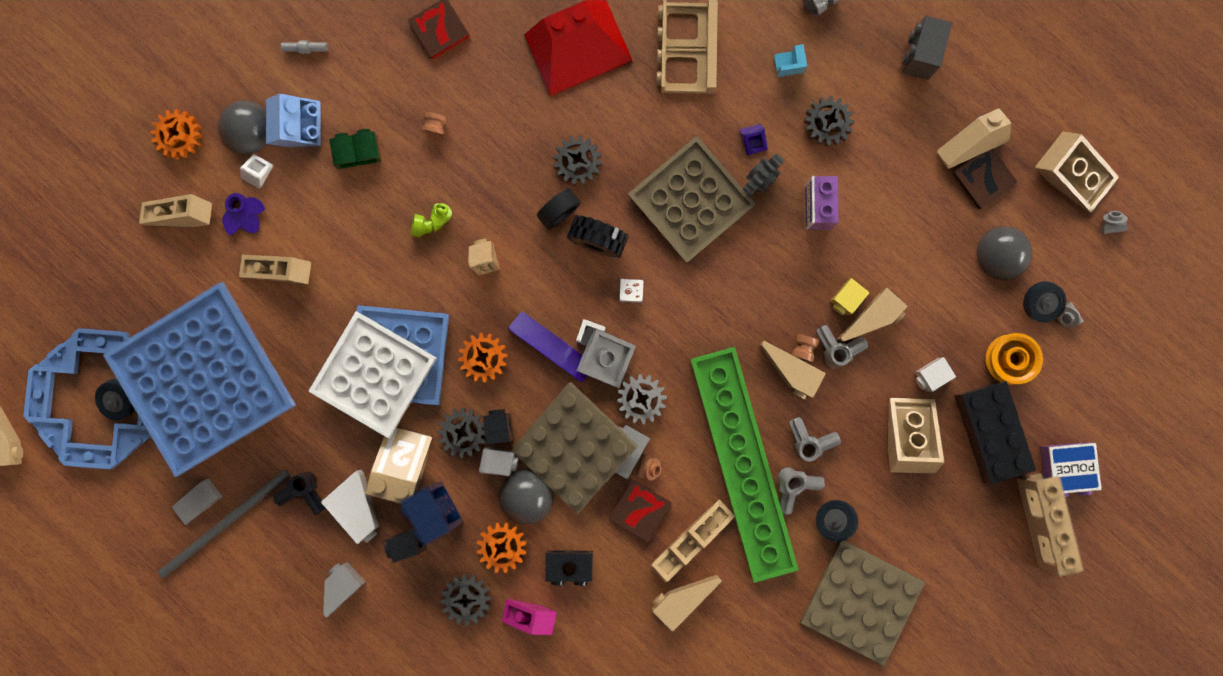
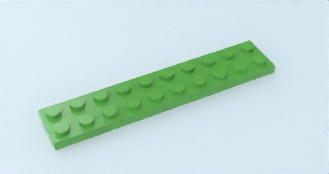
[690,347,799,583]

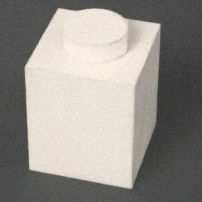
[914,357,956,392]

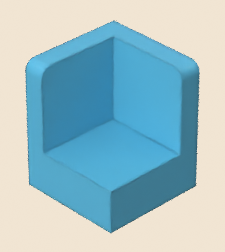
[774,44,807,77]

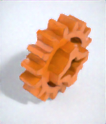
[150,109,203,160]
[458,333,509,382]
[476,522,527,573]

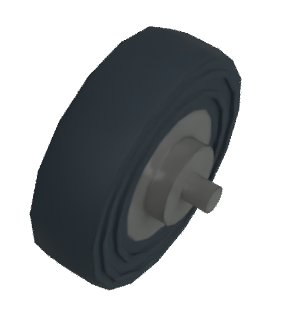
[1023,281,1067,323]
[95,379,135,420]
[816,500,859,542]

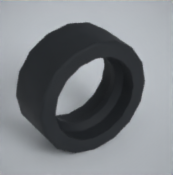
[537,189,581,229]

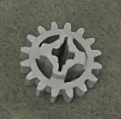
[617,374,667,424]

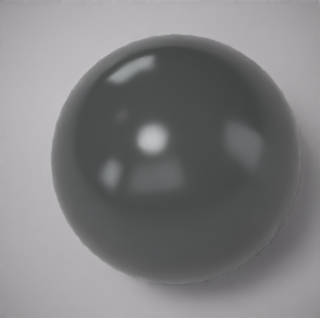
[218,100,267,154]
[977,226,1033,280]
[499,469,554,525]

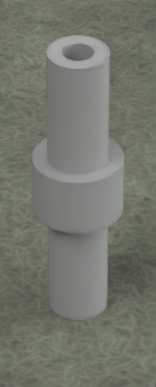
[281,40,328,54]

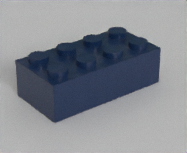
[401,481,464,545]

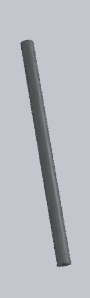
[158,469,291,578]

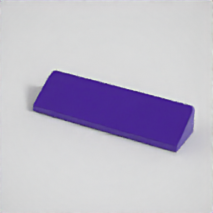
[508,311,587,383]

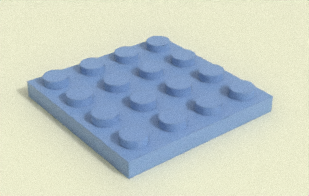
[357,305,449,405]

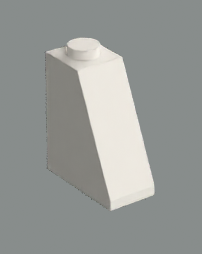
[321,470,380,544]

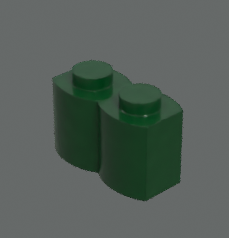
[329,129,382,169]

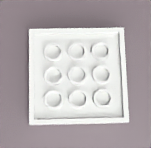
[309,311,437,438]

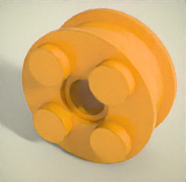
[985,333,1043,385]

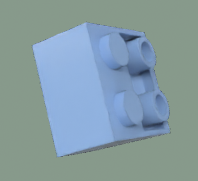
[266,93,321,147]

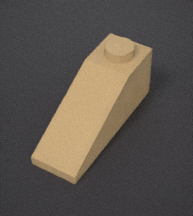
[936,108,1011,169]
[139,194,212,227]
[468,239,500,276]
[239,255,311,284]
[836,288,908,343]
[760,341,826,400]
[0,406,23,466]
[652,575,722,632]

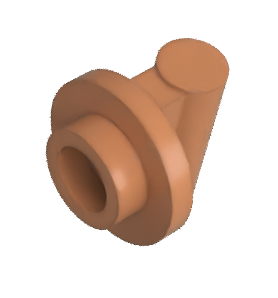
[637,454,661,481]

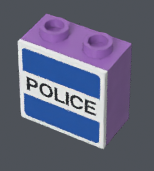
[804,176,838,230]
[1040,442,1102,497]

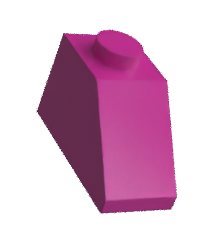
[502,599,557,635]

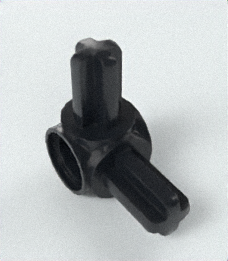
[273,471,326,515]

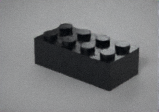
[954,381,1036,484]

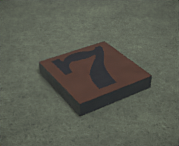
[952,149,1018,209]

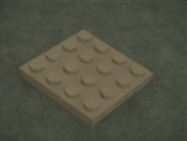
[628,136,756,264]
[511,382,638,514]
[800,541,925,666]

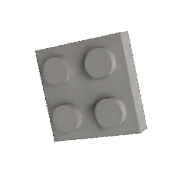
[577,328,636,388]

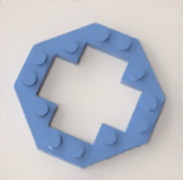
[23,328,151,469]

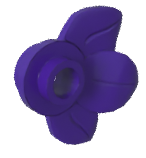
[222,193,265,235]

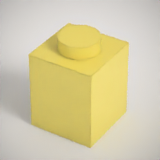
[830,278,869,316]

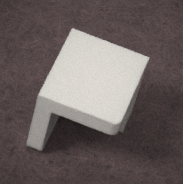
[576,319,606,346]

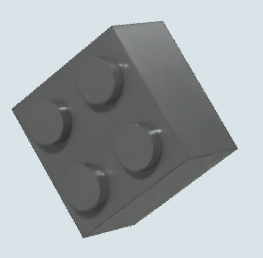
[901,15,952,80]

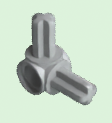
[816,325,868,369]
[789,417,841,461]
[778,467,825,515]

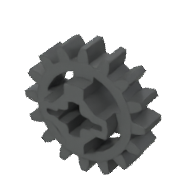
[804,96,855,147]
[553,135,602,186]
[742,153,785,197]
[437,408,486,458]
[440,573,492,626]

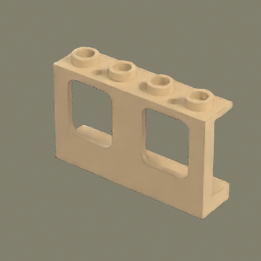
[657,0,718,94]
[1016,473,1083,576]

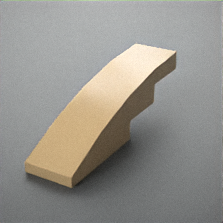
[649,499,735,583]

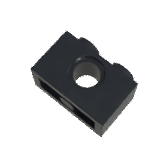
[483,409,514,444]
[384,529,427,563]
[545,550,593,586]

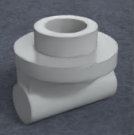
[1101,211,1128,234]
[1057,302,1084,329]

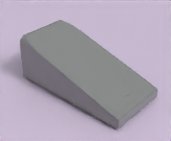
[172,479,223,525]

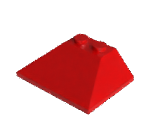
[524,0,633,96]

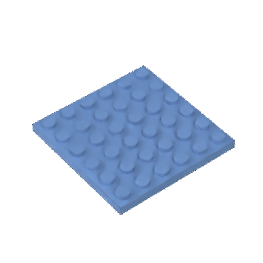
[103,282,296,477]

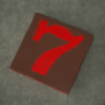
[408,0,470,60]
[609,479,672,542]

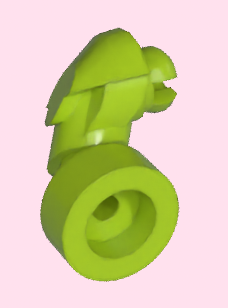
[410,203,452,238]

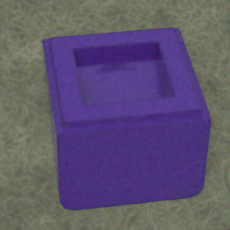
[739,124,768,155]

